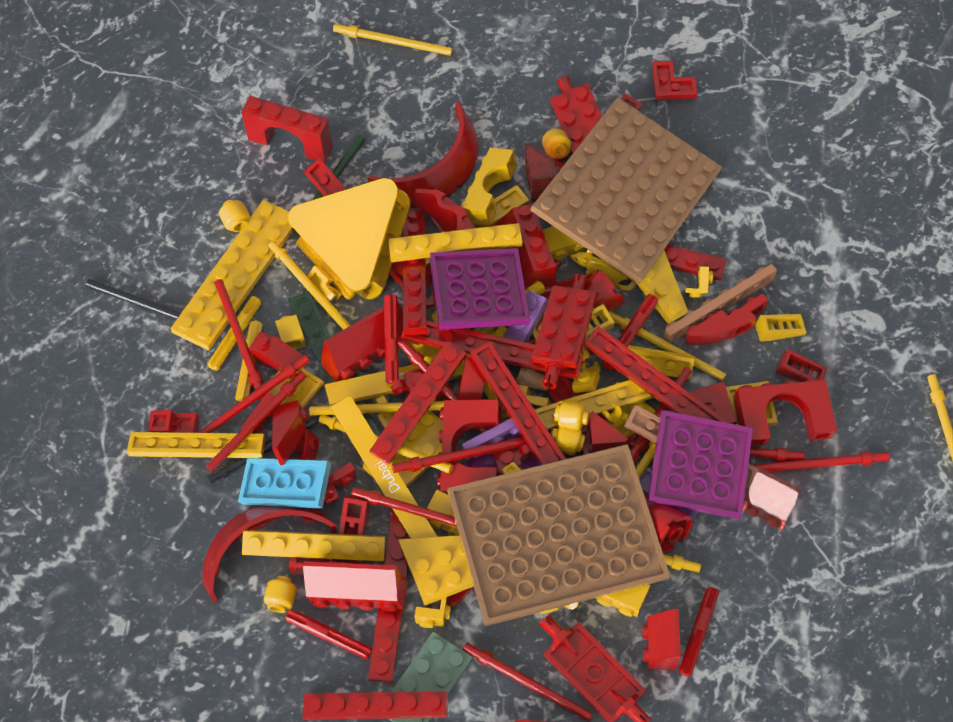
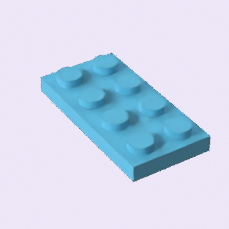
[238,458,331,508]

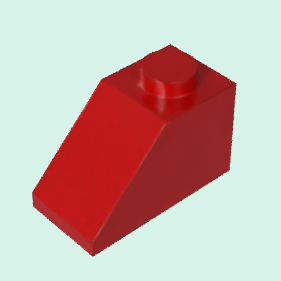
[249,332,303,371]

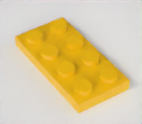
[363,411,443,487]

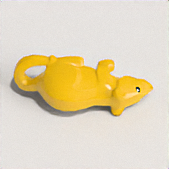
[571,250,637,291]

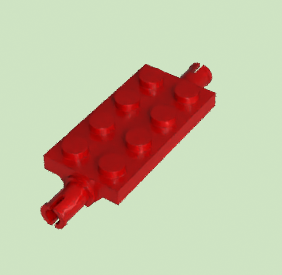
[549,76,602,154]
[531,274,597,389]
[539,614,652,722]

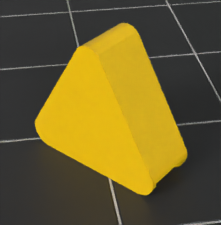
[288,178,410,300]

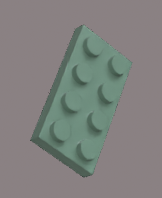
[389,632,473,722]

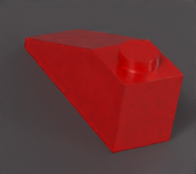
[272,400,309,466]
[337,494,371,564]

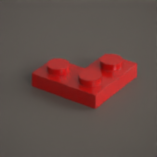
[652,61,697,101]

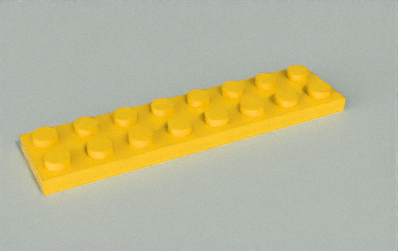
[171,200,292,350]

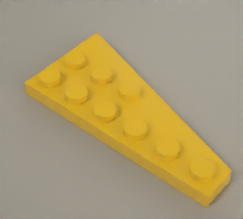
[635,250,688,324]
[399,536,473,605]

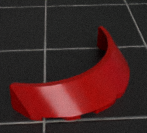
[367,101,478,207]
[415,189,475,309]
[203,505,338,603]

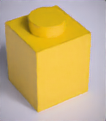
[275,315,306,350]

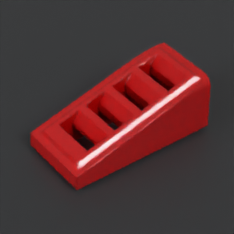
[775,349,827,382]

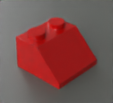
[642,609,681,670]

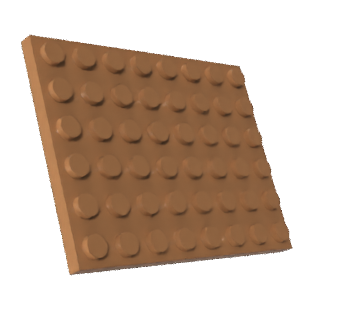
[530,97,722,284]
[447,444,670,626]

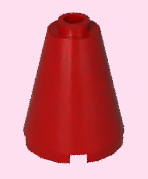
[584,269,625,320]
[643,492,693,554]

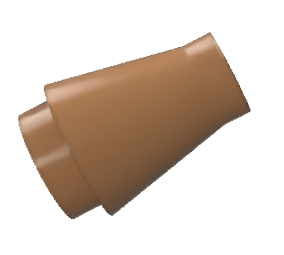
[516,367,547,391]

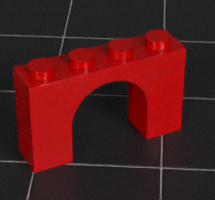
[241,95,333,163]
[733,378,837,447]
[437,400,502,494]

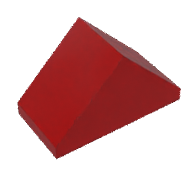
[588,411,628,453]

